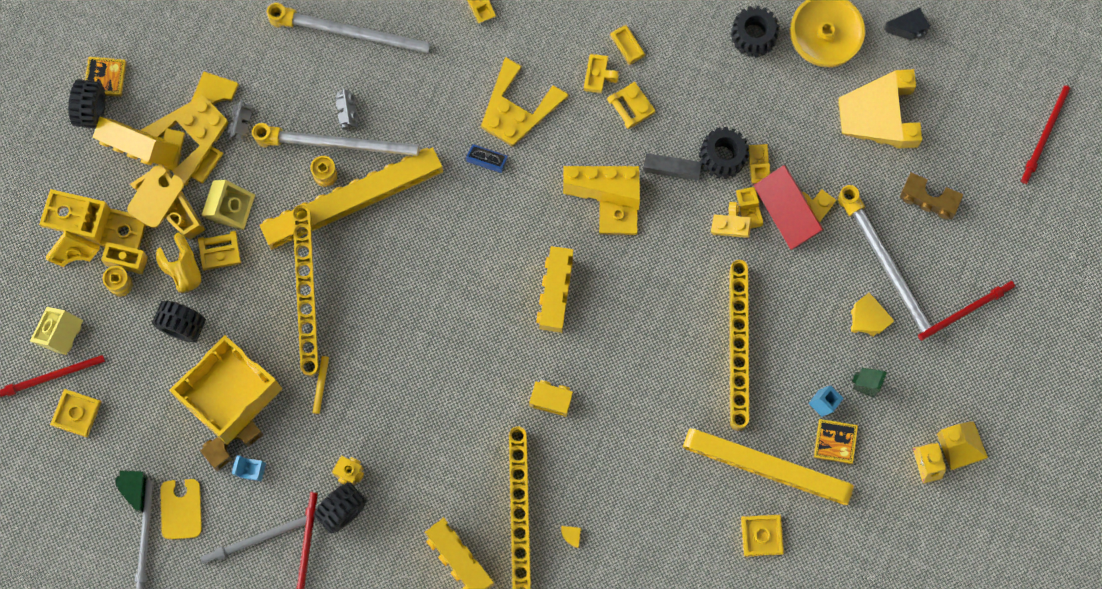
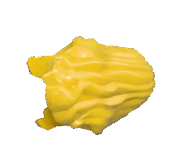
[156,232,201,293]

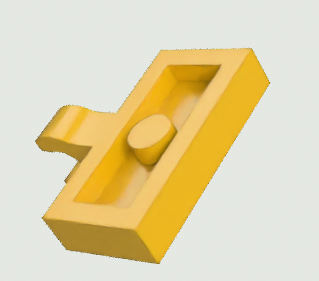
[583,54,619,93]
[802,189,837,222]
[711,202,752,238]

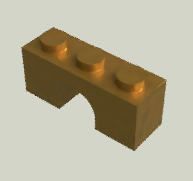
[899,172,964,220]
[200,421,264,472]

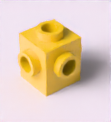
[332,455,364,486]

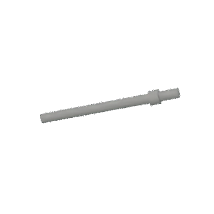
[134,480,154,589]
[200,516,315,564]

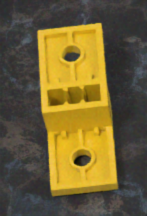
[39,189,146,250]

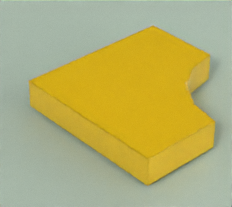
[191,71,239,105]
[46,231,100,267]

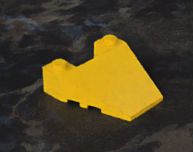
[838,69,922,149]

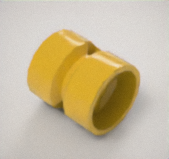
[310,156,338,187]
[102,266,133,297]

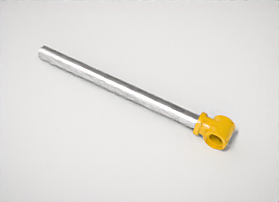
[267,3,430,53]
[252,123,420,156]
[838,185,931,332]

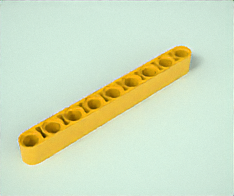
[292,205,319,377]
[729,259,749,431]
[509,426,531,589]
[683,428,855,505]

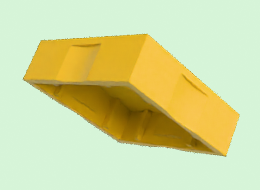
[169,335,282,445]

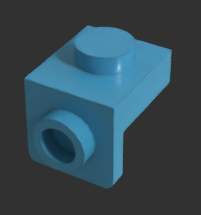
[232,455,266,482]

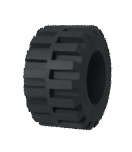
[731,6,780,57]
[68,79,106,129]
[699,127,749,179]
[152,301,206,342]
[314,482,367,534]

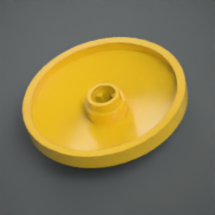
[790,0,865,67]

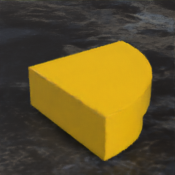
[561,526,581,548]

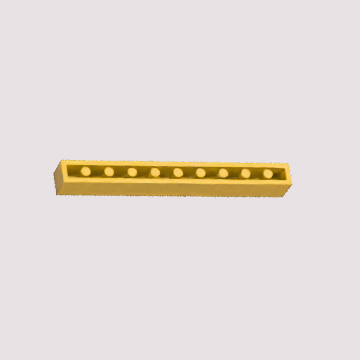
[259,147,443,250]

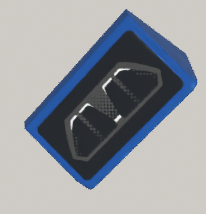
[466,144,508,173]

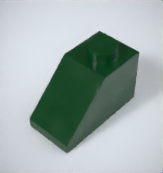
[852,367,887,398]
[115,470,147,513]

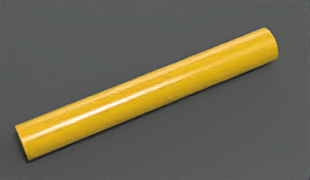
[312,356,329,414]

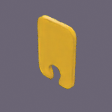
[127,166,184,228]
[160,479,202,540]

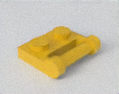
[607,82,655,129]
[198,231,241,271]

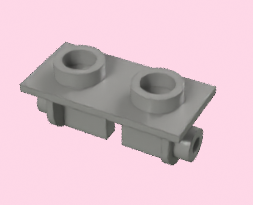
[335,88,358,130]
[227,100,253,141]

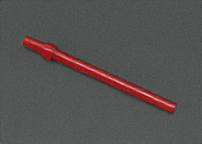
[1021,85,1071,184]
[918,281,1015,341]
[0,355,105,397]
[297,492,318,589]

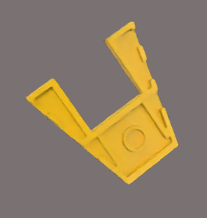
[481,57,568,147]
[141,95,229,186]

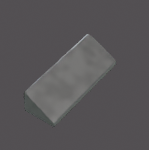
[643,153,701,181]

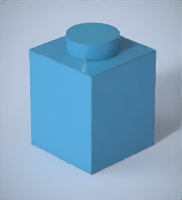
[808,385,844,417]

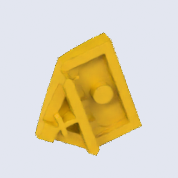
[851,292,894,337]

